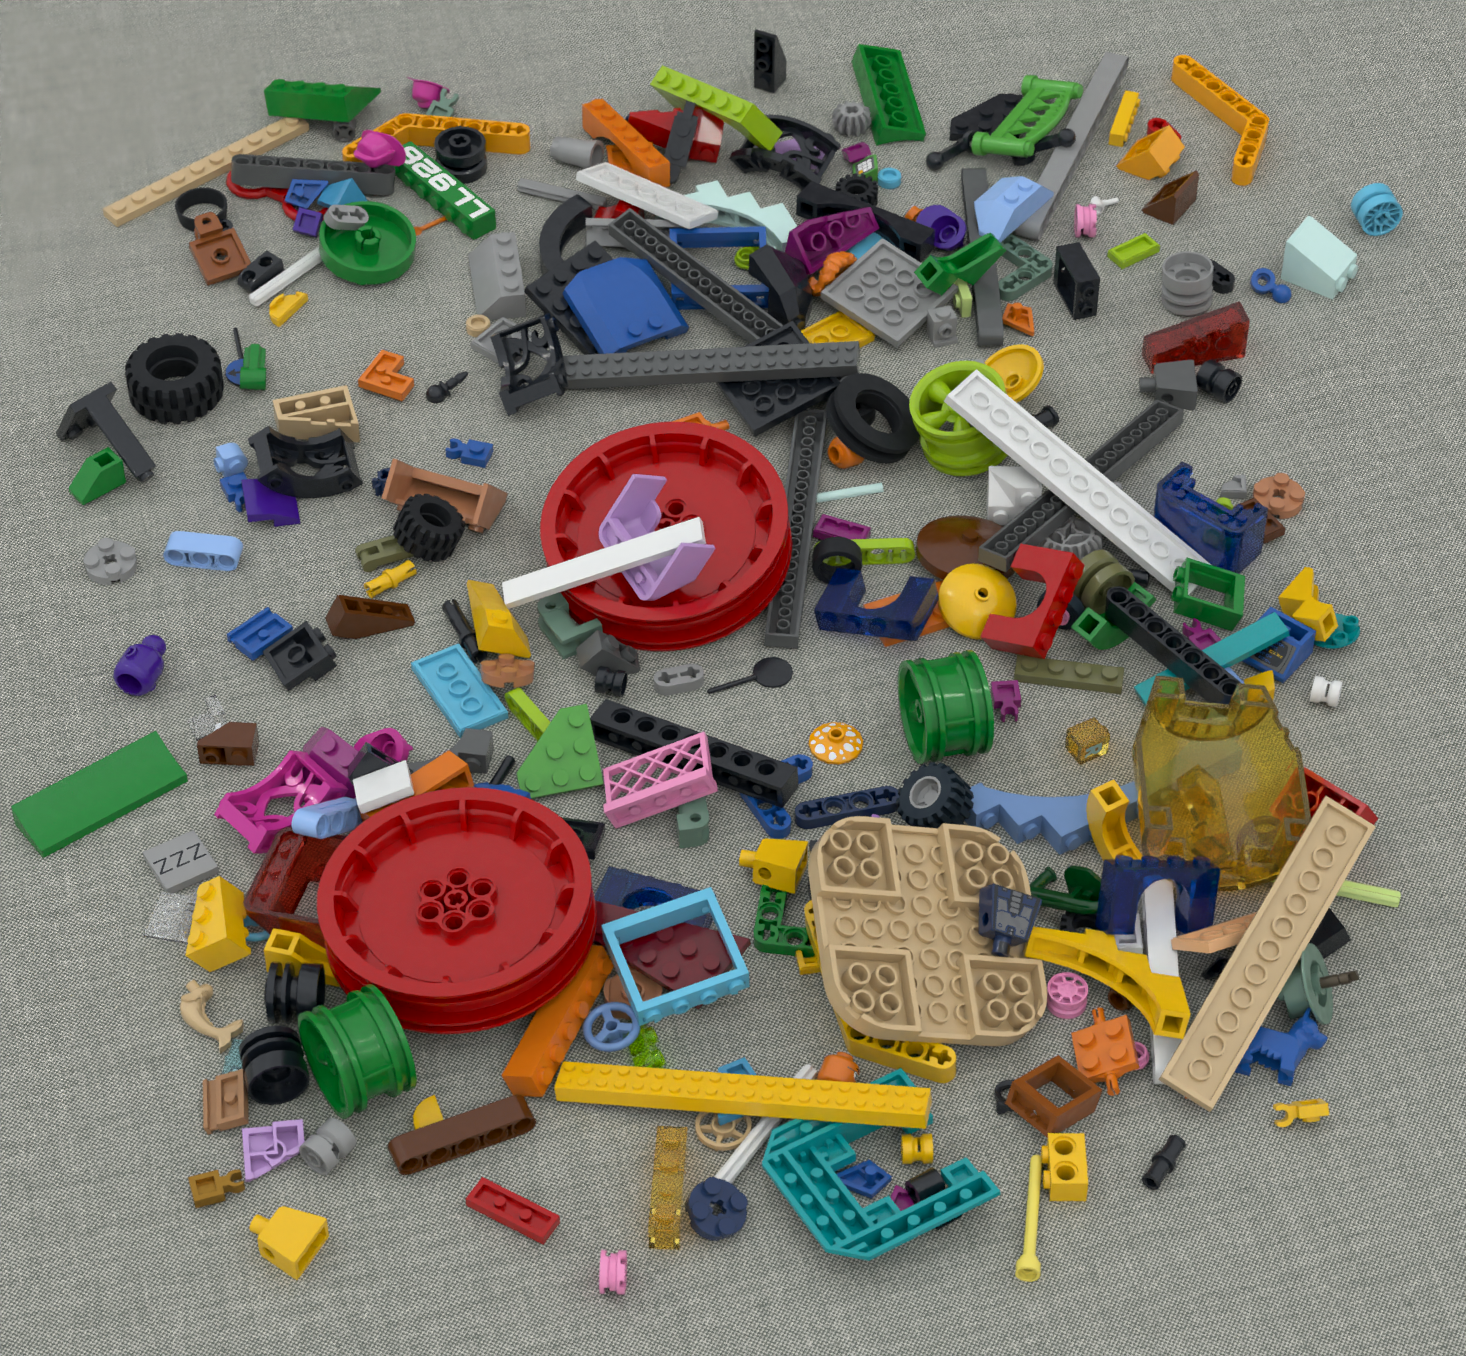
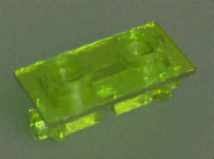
[626,1024,666,1068]

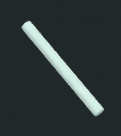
[817,482,883,503]

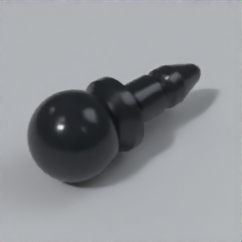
[426,371,468,403]

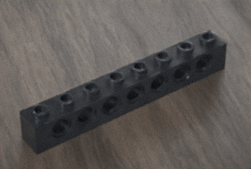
[590,699,799,808]

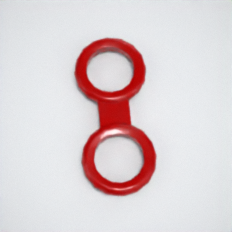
[226,171,329,221]

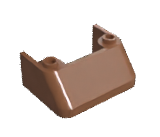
[382,459,508,533]

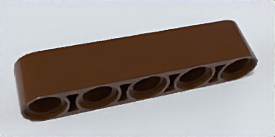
[387,1095,536,1175]

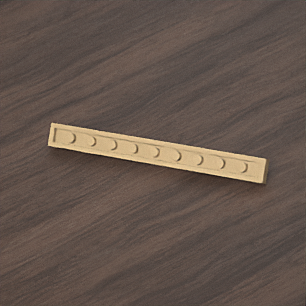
[103,117,309,227]

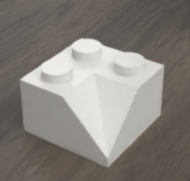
[986,466,1042,525]

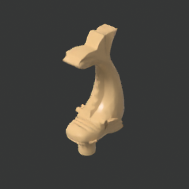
[180,980,244,1054]

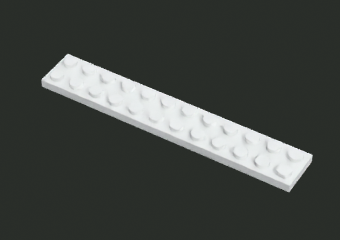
[944,369,1211,596]

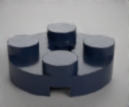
[685,1177,748,1241]

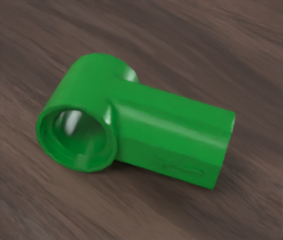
[240,344,266,390]

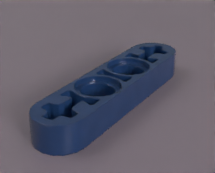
[794,786,900,829]

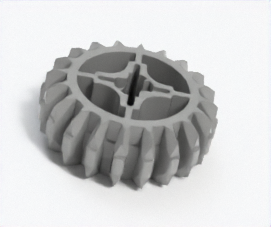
[1037,515,1103,560]

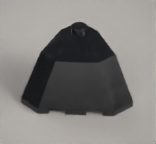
[748,244,813,331]

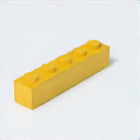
[1108,90,1141,147]

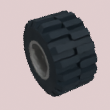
[896,762,974,829]

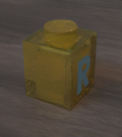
[1065,717,1110,765]

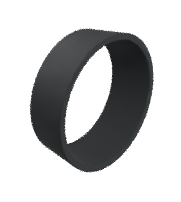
[175,187,227,231]

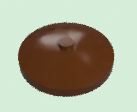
[916,515,1015,580]

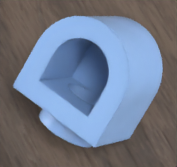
[213,443,248,478]

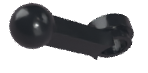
[1011,128,1076,166]
[926,130,980,170]

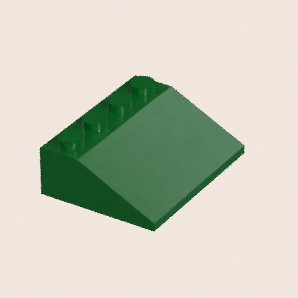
[263,79,381,122]

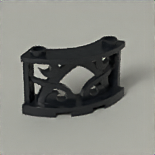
[729,115,841,190]
[490,313,568,416]
[248,426,363,498]

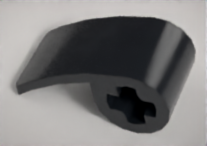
[905,1167,962,1230]

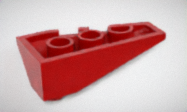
[628,106,724,163]

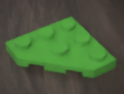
[516,704,604,799]

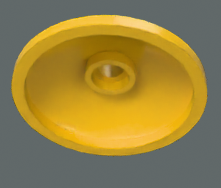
[985,344,1044,403]
[938,564,1017,640]

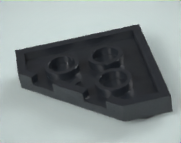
[949,93,1023,142]

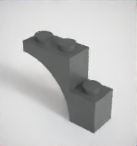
[407,728,494,774]

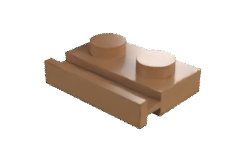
[203,1069,249,1135]

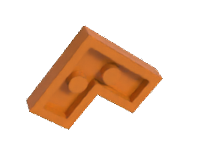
[358,350,414,401]

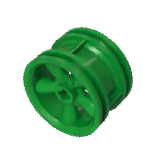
[897,650,994,764]
[298,984,417,1119]

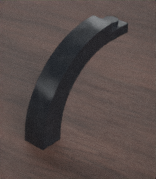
[539,194,593,276]

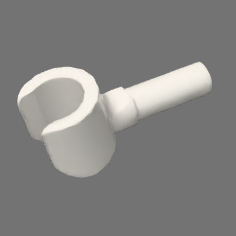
[1091,196,1119,215]

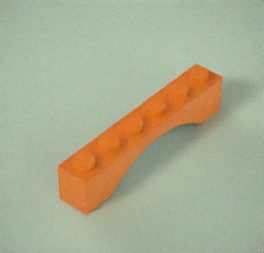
[582,99,670,188]

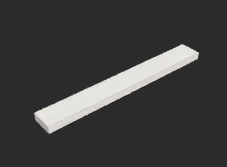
[502,517,706,609]

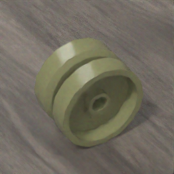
[1073,549,1135,615]

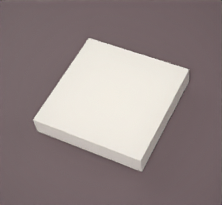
[353,760,415,814]

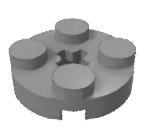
[83,538,137,585]

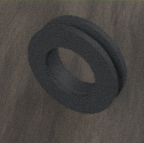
[826,373,920,464]

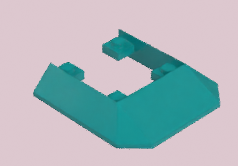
[762,1068,1000,1261]

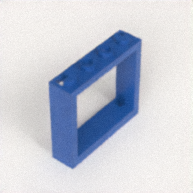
[669,226,769,310]

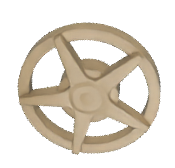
[695,1112,752,1151]

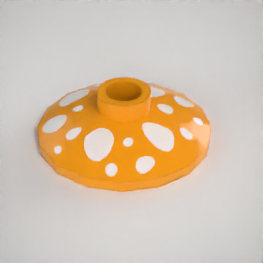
[809,722,863,765]

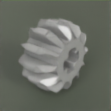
[832,100,871,138]

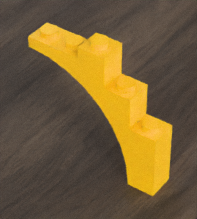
[1023,926,1191,1039]

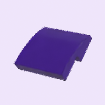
[241,479,300,527]

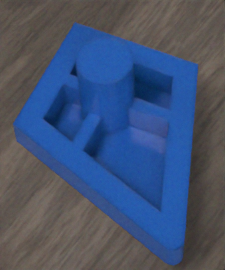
[284,179,328,209]
[837,1159,892,1199]

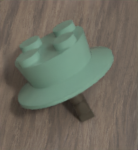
[1278,943,1359,1025]

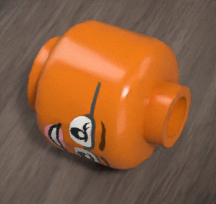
[817,1052,860,1083]

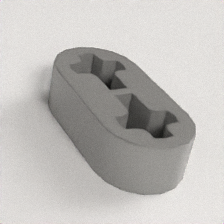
[324,205,369,230]
[654,664,704,696]

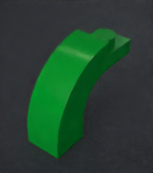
[1071,582,1157,650]

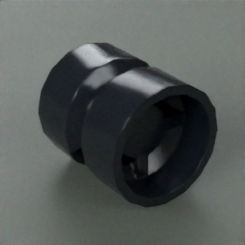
[1196,359,1243,404]

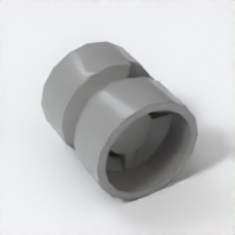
[299,1118,357,1175]

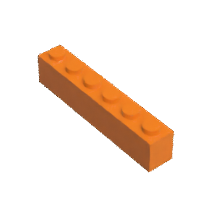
[501,945,614,1097]

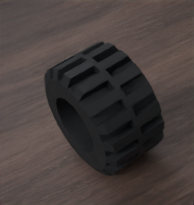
[393,494,465,562]

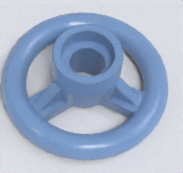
[583,1002,641,1052]

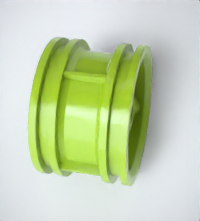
[909,361,1008,476]

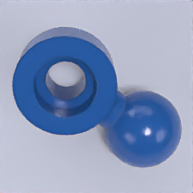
[1250,268,1292,303]

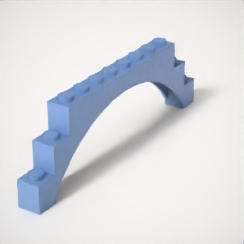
[964,667,1248,855]

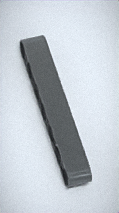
[231,154,395,195]

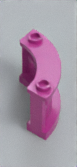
[214,750,348,854]

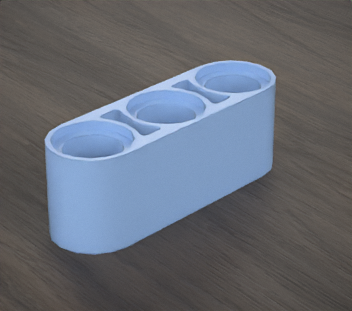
[163,531,243,571]

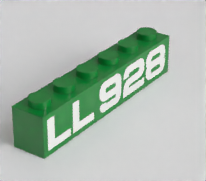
[393,141,496,240]

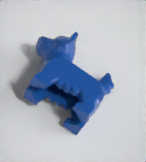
[1235,1007,1328,1086]

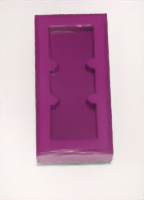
[813,514,871,540]

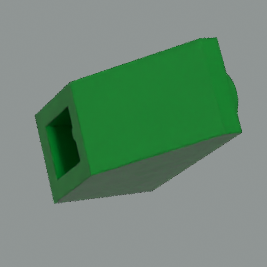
[68,447,126,505]

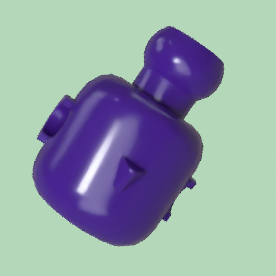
[113,635,166,696]

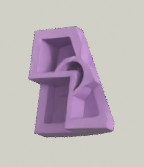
[242,1119,304,1182]

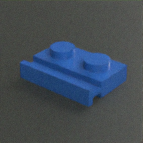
[227,607,293,661]

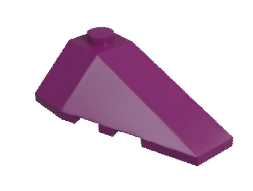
[785,207,879,275]

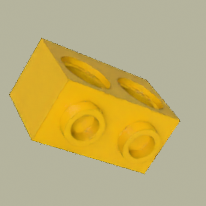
[1041,1133,1088,1201]

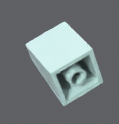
[1281,216,1358,300]

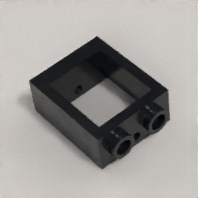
[1053,242,1100,320]

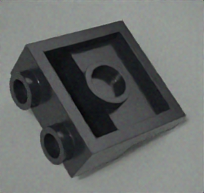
[263,621,338,691]

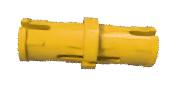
[364,560,417,598]

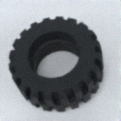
[125,333,224,424]

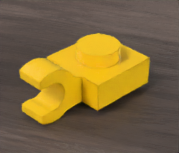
[1273,1098,1329,1127]

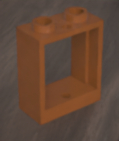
[1005,1055,1102,1137]

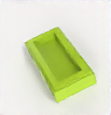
[1107,233,1160,269]

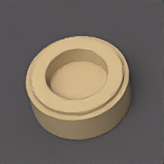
[466,315,491,337]

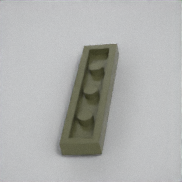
[1014,655,1124,694]

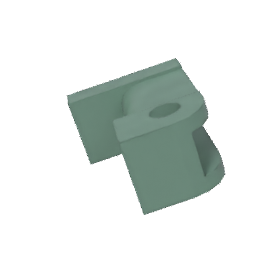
[537,592,603,660]
[676,796,709,849]

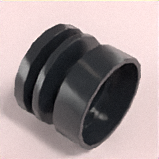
[264,962,326,1024]
[239,1025,310,1105]

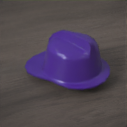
[916,205,966,251]

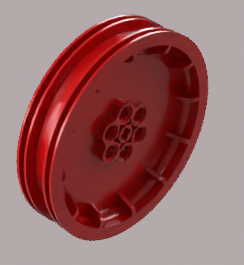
[540,422,792,651]
[317,787,597,1034]

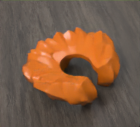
[809,251,857,297]

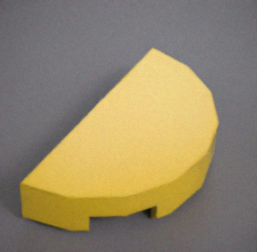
[269,291,308,327]
[413,1095,444,1130]

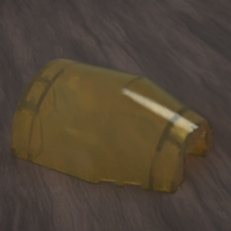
[1132,676,1311,891]

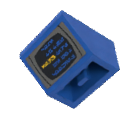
[1243,607,1316,683]

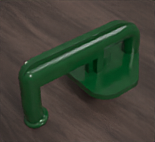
[1029,865,1118,914]

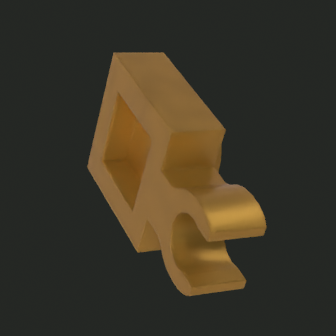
[188,1169,245,1208]

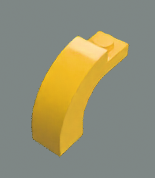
[1086,779,1151,885]

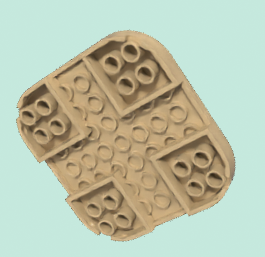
[808,816,1047,1046]

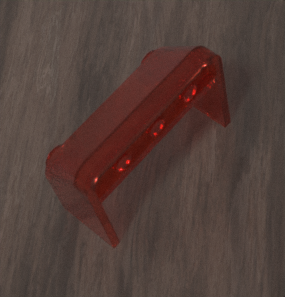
[243,827,347,948]

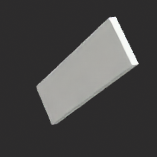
[576,162,718,229]

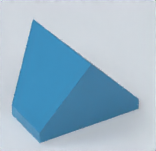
[317,178,368,208]

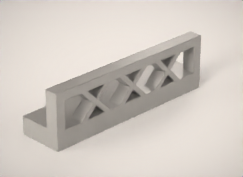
[586,218,683,248]

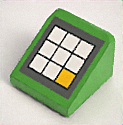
[852,154,878,182]

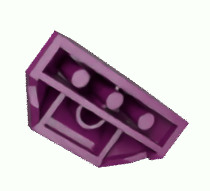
[300,726,359,799]

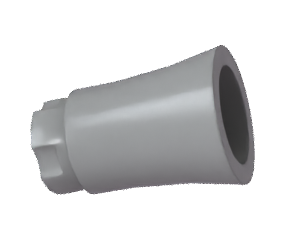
[550,136,604,169]

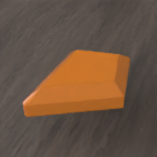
[1002,302,1034,336]

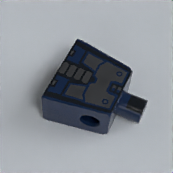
[978,883,1042,957]

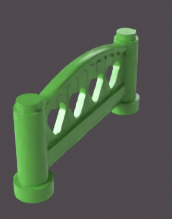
[971,75,1083,158]

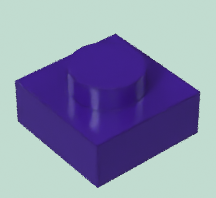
[292,207,323,238]

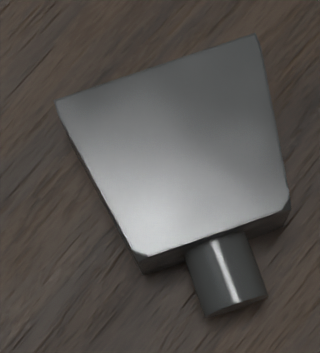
[1139,360,1198,410]

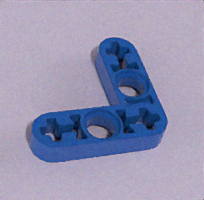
[740,754,813,839]

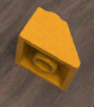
[1117,125,1185,180]

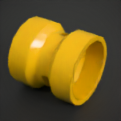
[901,1133,933,1165]

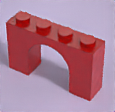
[980,544,1085,659]

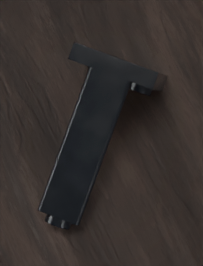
[56,382,156,483]

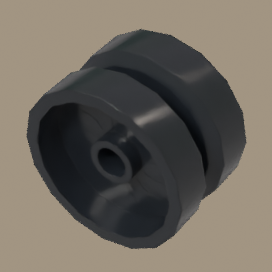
[434,126,487,184]

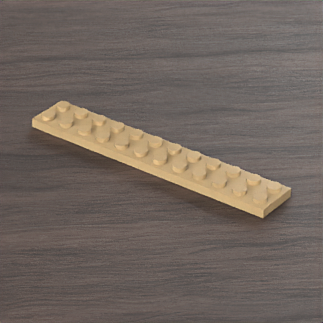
[1158,796,1376,1112]

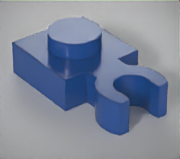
[445,438,494,468]
[220,472,247,513]

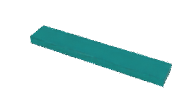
[1134,612,1290,710]

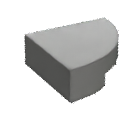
[1221,475,1247,499]

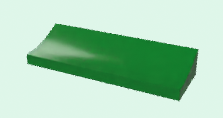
[851,44,926,146]
[11,731,188,858]

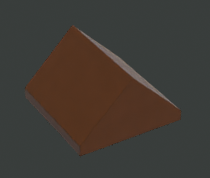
[1141,170,1199,225]

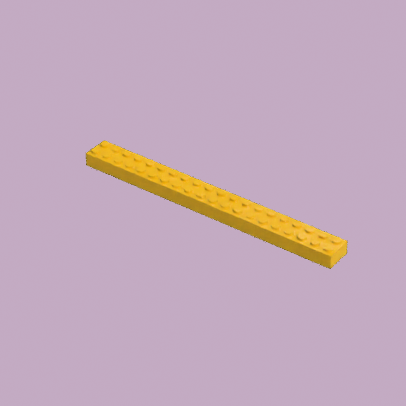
[554,1061,932,1129]

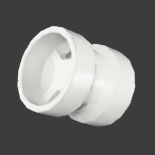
[1310,676,1343,708]

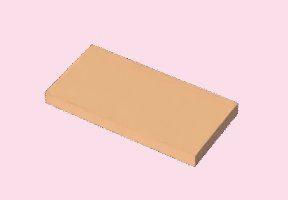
[1171,912,1256,953]

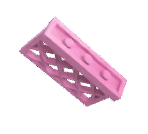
[603,732,718,829]

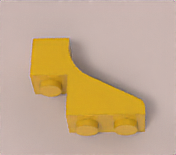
[1278,567,1338,642]

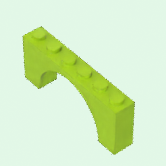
[650,65,783,151]

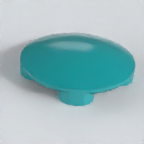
[1314,613,1360,649]

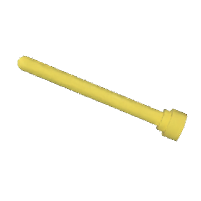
[1015,1154,1042,1282]

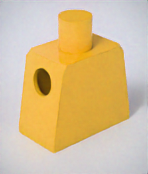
[739,838,808,894]
[249,1206,329,1280]

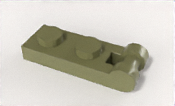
[355,535,413,572]

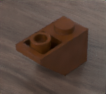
[197,722,259,766]

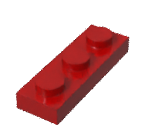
[465,1177,560,1245]

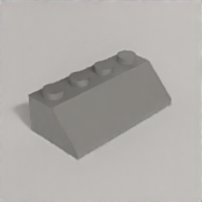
[468,232,526,320]

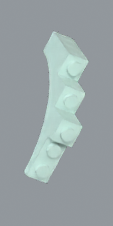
[655,180,797,253]

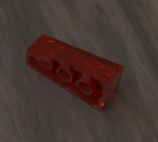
[1142,301,1250,374]

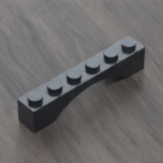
[796,181,935,263]

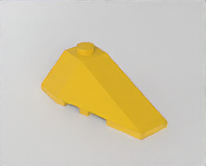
[467,580,531,658]

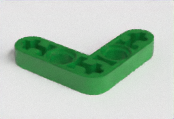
[753,884,815,958]

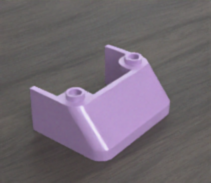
[599,474,716,601]

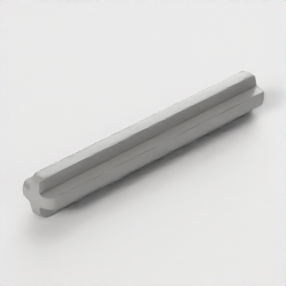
[517,178,607,210]

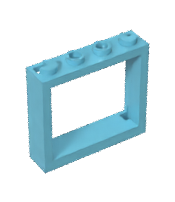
[601,887,750,1026]

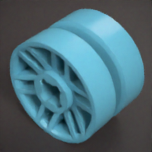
[1351,183,1403,236]

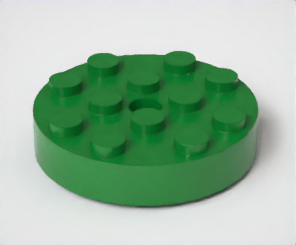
[319,201,416,285]

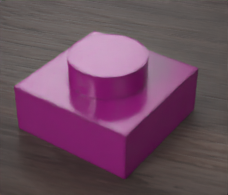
[841,142,871,163]

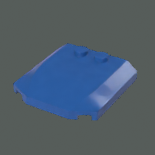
[562,257,689,354]

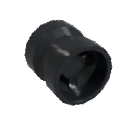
[594,666,628,697]

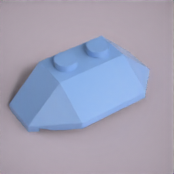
[974,176,1054,243]

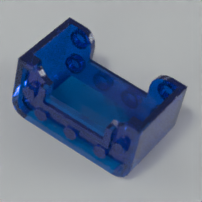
[1153,461,1268,574]

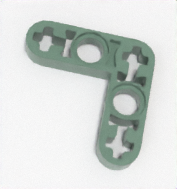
[998,234,1053,301]

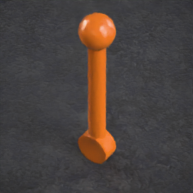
[414,216,447,236]

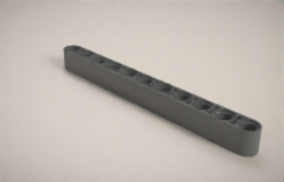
[961,168,1004,346]

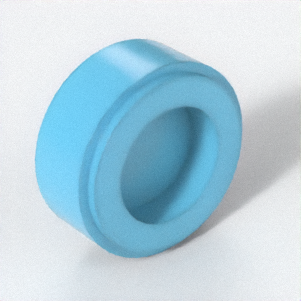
[878,168,901,189]

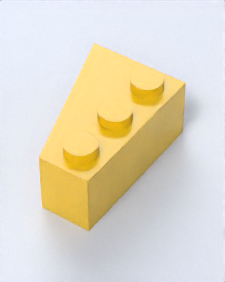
[185,876,251,972]

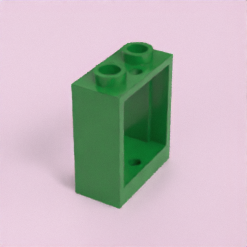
[1171,557,1245,631]

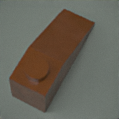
[325,595,415,639]

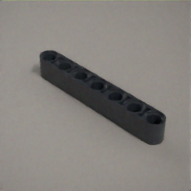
[1105,586,1243,715]

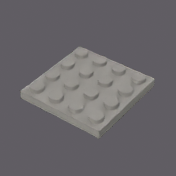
[821,238,958,348]

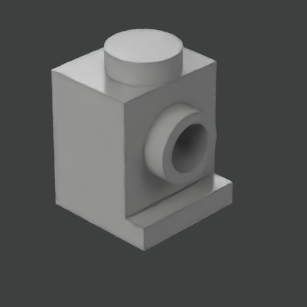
[926,305,958,348]

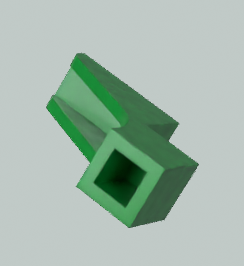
[914,233,1007,295]

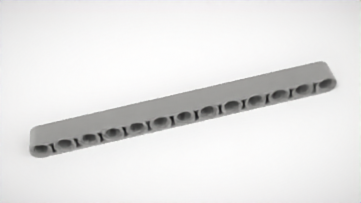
[1016,52,1129,240]

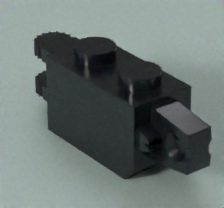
[664,101,698,184]

